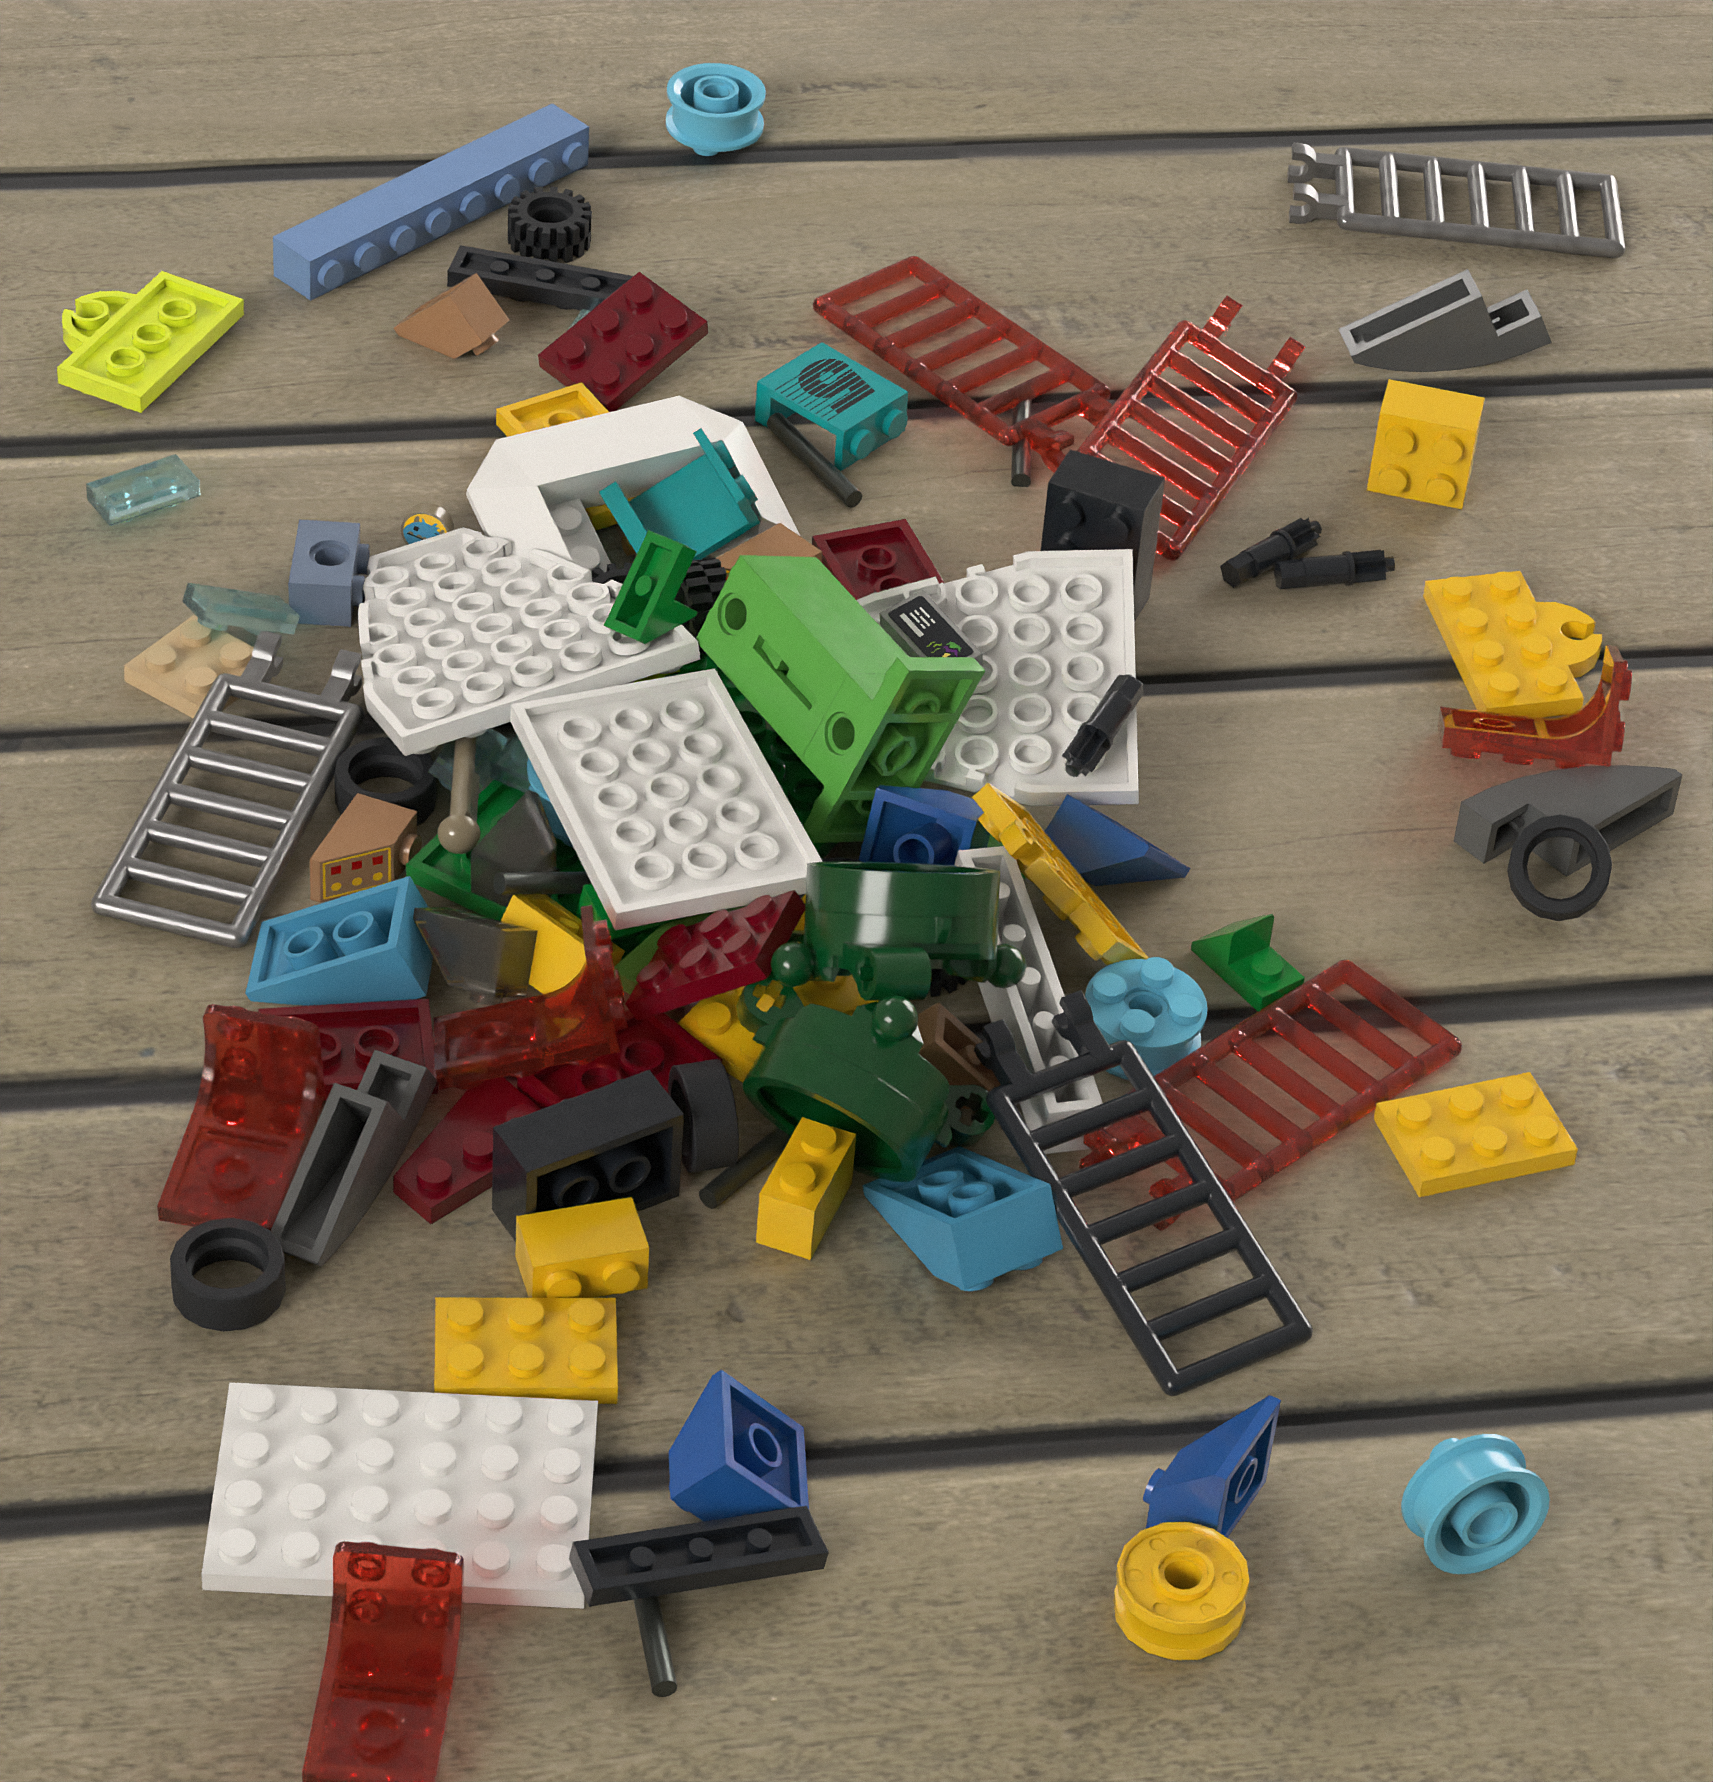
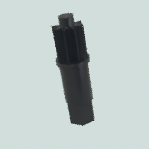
[1220,518,1322,588]
[1274,550,1395,590]
[1062,674,1143,777]

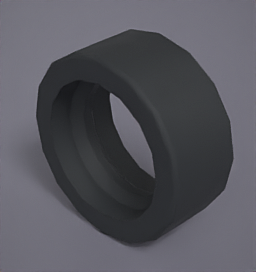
[334,737,437,826]
[1507,814,1612,921]
[668,1059,740,1172]
[170,1218,286,1332]

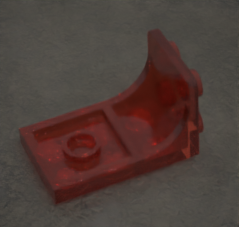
[1437,645,1632,769]
[433,905,628,1090]
[157,1004,325,1231]
[302,1541,464,1782]

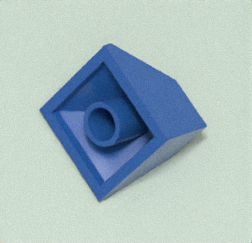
[859,785,990,865]
[1045,794,1191,886]
[669,1370,809,1521]
[1143,1395,1281,1538]

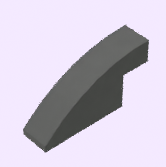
[1339,269,1552,372]
[1454,765,1682,877]
[271,1050,437,1267]

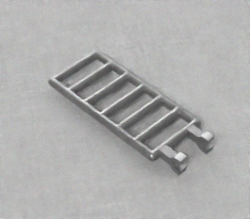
[1287,143,1625,258]
[91,630,365,948]

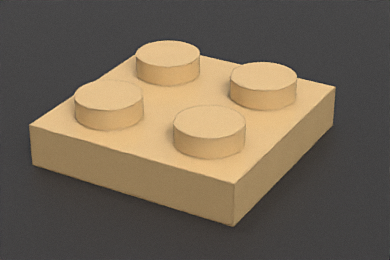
[124,615,254,718]

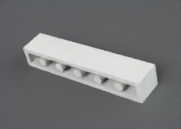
[955,846,1103,1154]

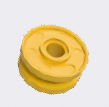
[1113,1522,1250,1661]

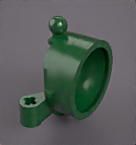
[770,861,1027,1001]
[736,971,995,1182]

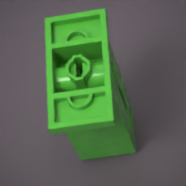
[696,555,985,843]

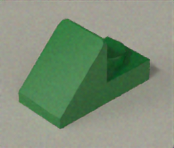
[604,530,698,644]
[1191,914,1305,1013]

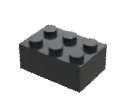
[1040,449,1165,622]
[492,1070,684,1242]

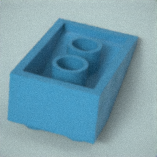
[245,876,439,1006]
[862,1146,1063,1291]

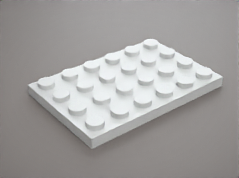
[510,669,823,930]
[202,1383,598,1609]

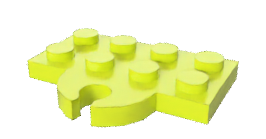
[57,271,244,413]

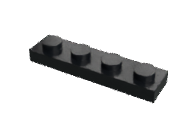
[447,245,633,312]
[569,1505,829,1607]

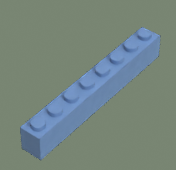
[273,104,589,301]

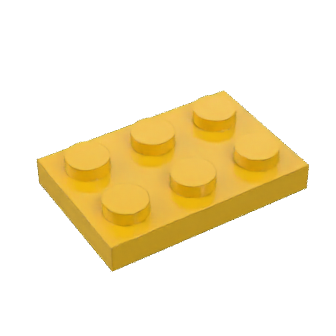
[1374,1072,1578,1197]
[434,1297,618,1404]

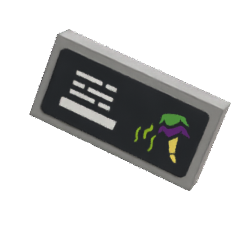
[879,590,983,666]

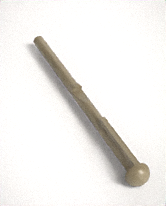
[438,737,481,854]

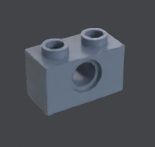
[288,519,370,627]

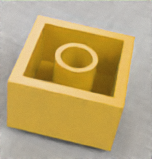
[1366,379,1485,509]

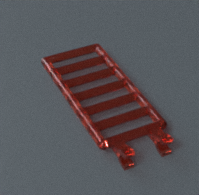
[812,256,1132,473]
[1077,296,1306,561]
[1079,959,1463,1231]

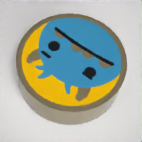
[401,503,454,545]

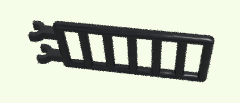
[974,990,1313,1396]

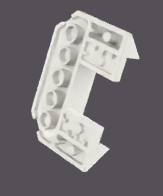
[466,396,800,576]

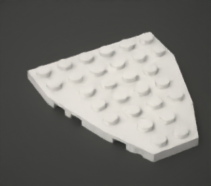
[358,527,700,756]
[765,549,1139,806]

